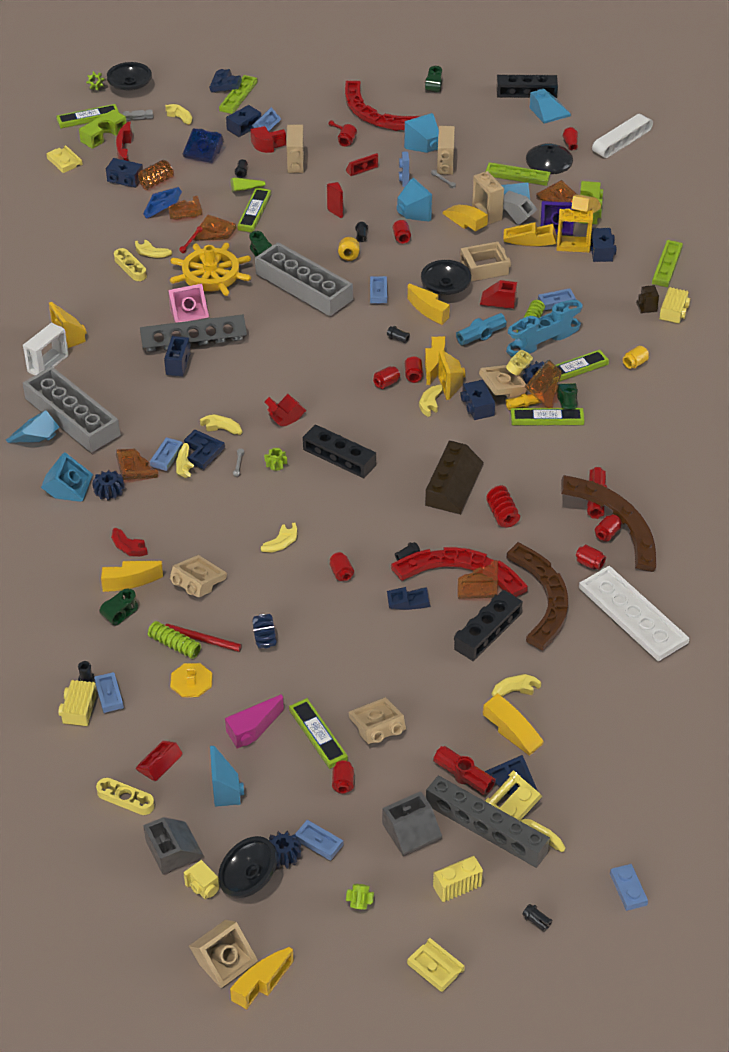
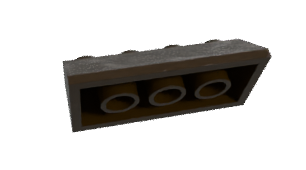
[425,440,484,515]

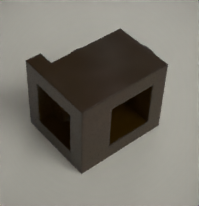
[636,285,659,314]

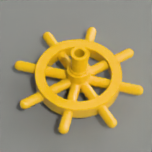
[170,242,251,296]

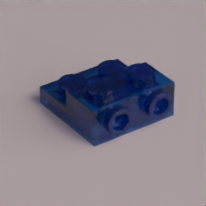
[182,128,224,163]

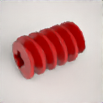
[486,485,520,528]

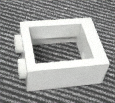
[23,322,69,375]

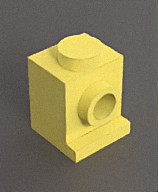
[183,860,219,899]

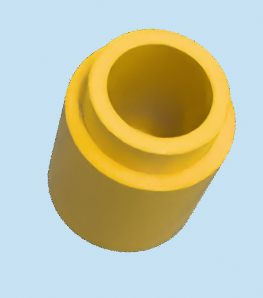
[623,345,649,369]

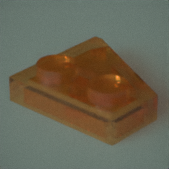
[536,180,577,202]
[168,195,202,220]
[192,215,237,241]
[524,360,562,408]
[116,448,158,480]
[458,560,498,599]

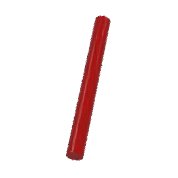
[165,624,242,652]

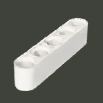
[592,114,653,158]

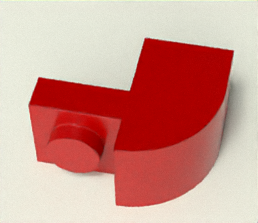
[250,126,286,153]
[264,394,307,426]

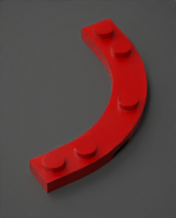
[345,81,420,131]
[391,547,528,597]

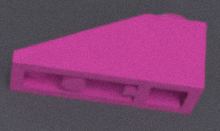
[225,694,284,749]

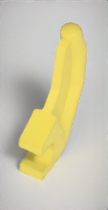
[165,104,193,125]
[135,240,172,258]
[419,384,443,417]
[200,414,242,435]
[176,443,194,478]
[261,523,297,553]
[491,674,541,697]
[519,819,566,852]

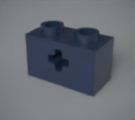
[226,105,261,137]
[106,158,144,188]
[590,228,617,262]
[164,336,190,377]
[460,380,495,420]

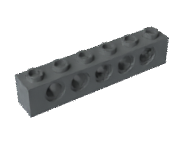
[140,314,247,352]
[426,775,550,868]

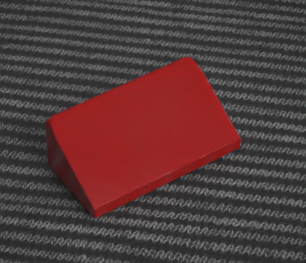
[346,153,378,176]
[327,182,343,218]
[136,741,182,781]

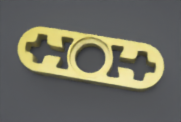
[114,248,147,281]
[506,350,533,375]
[96,778,154,815]

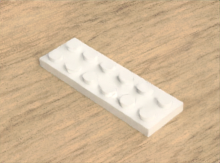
[579,566,689,661]

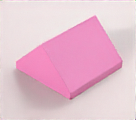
[168,284,209,323]

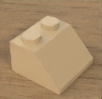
[189,920,258,988]

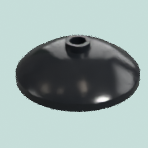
[107,62,152,91]
[526,143,573,174]
[421,260,472,295]
[218,836,278,898]

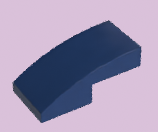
[387,587,431,610]

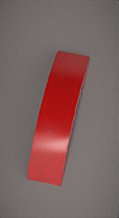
[116,122,132,161]

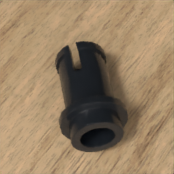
[235,159,248,178]
[355,221,368,242]
[387,326,410,343]
[394,542,420,561]
[78,661,95,683]
[522,904,553,932]

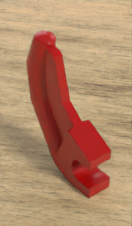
[111,528,148,557]

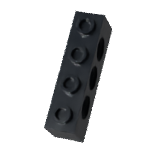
[496,75,558,98]
[303,424,376,479]
[454,590,523,661]

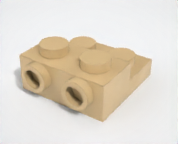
[479,365,528,399]
[170,555,227,597]
[348,697,406,744]

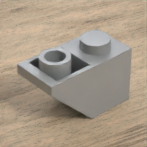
[503,191,538,225]

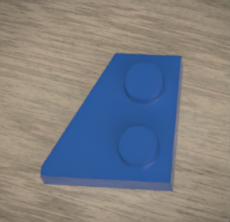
[143,187,182,219]

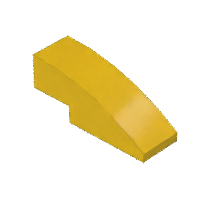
[571,194,601,213]
[443,204,488,231]
[503,222,556,246]
[407,283,450,325]
[425,336,445,385]
[101,561,163,592]
[483,693,544,756]
[230,947,294,1010]

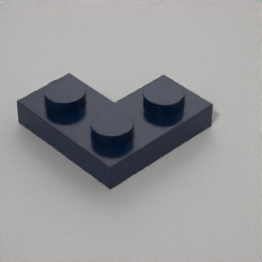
[209,69,242,92]
[184,429,225,470]

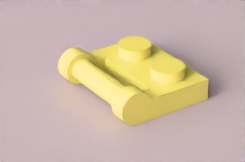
[485,771,542,820]

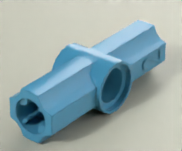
[456,313,507,346]

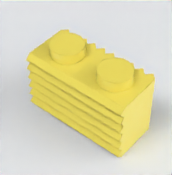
[659,287,691,324]
[59,680,97,726]
[433,856,483,902]

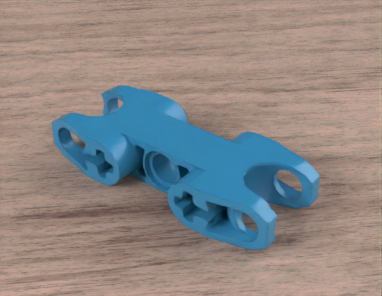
[506,300,583,357]

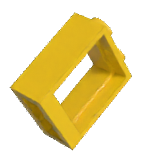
[556,209,593,253]

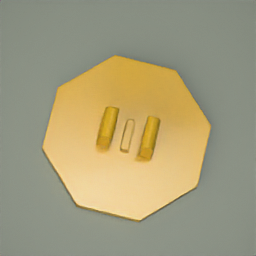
[170,663,212,697]

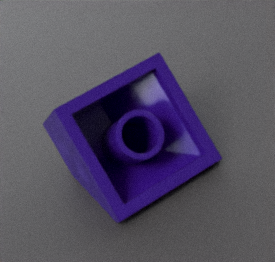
[540,201,574,236]

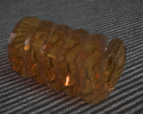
[138,160,174,190]

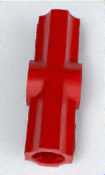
[587,467,607,519]
[433,746,496,795]

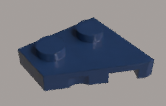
[485,755,538,796]

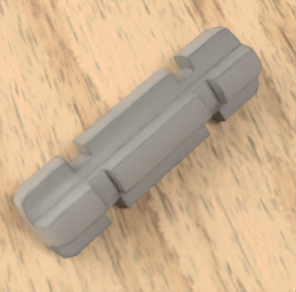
[123,110,153,121]

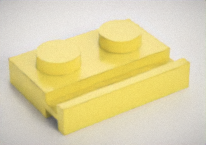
[46,145,83,173]
[407,938,465,992]

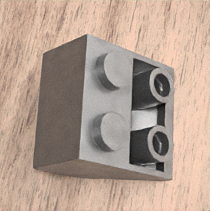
[382,791,442,856]
[143,817,203,874]

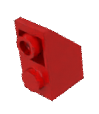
[480,280,517,309]

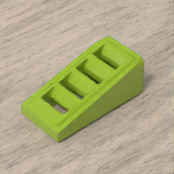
[230,178,266,192]

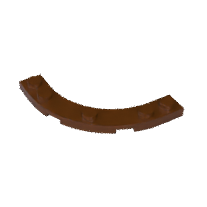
[561,475,656,572]
[506,542,568,651]

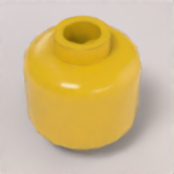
[338,237,360,261]

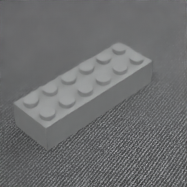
[255,242,353,316]
[23,366,120,453]

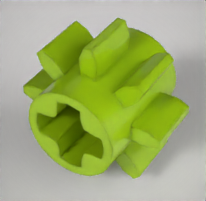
[86,71,106,91]
[264,448,288,471]
[346,884,374,909]

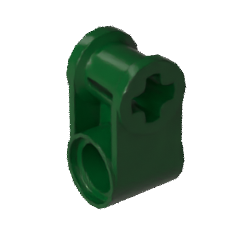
[425,66,442,92]
[249,231,272,257]
[557,383,578,409]
[99,588,138,625]

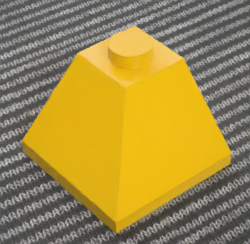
[49,302,87,348]
[438,350,466,400]

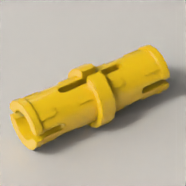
[505,392,543,410]

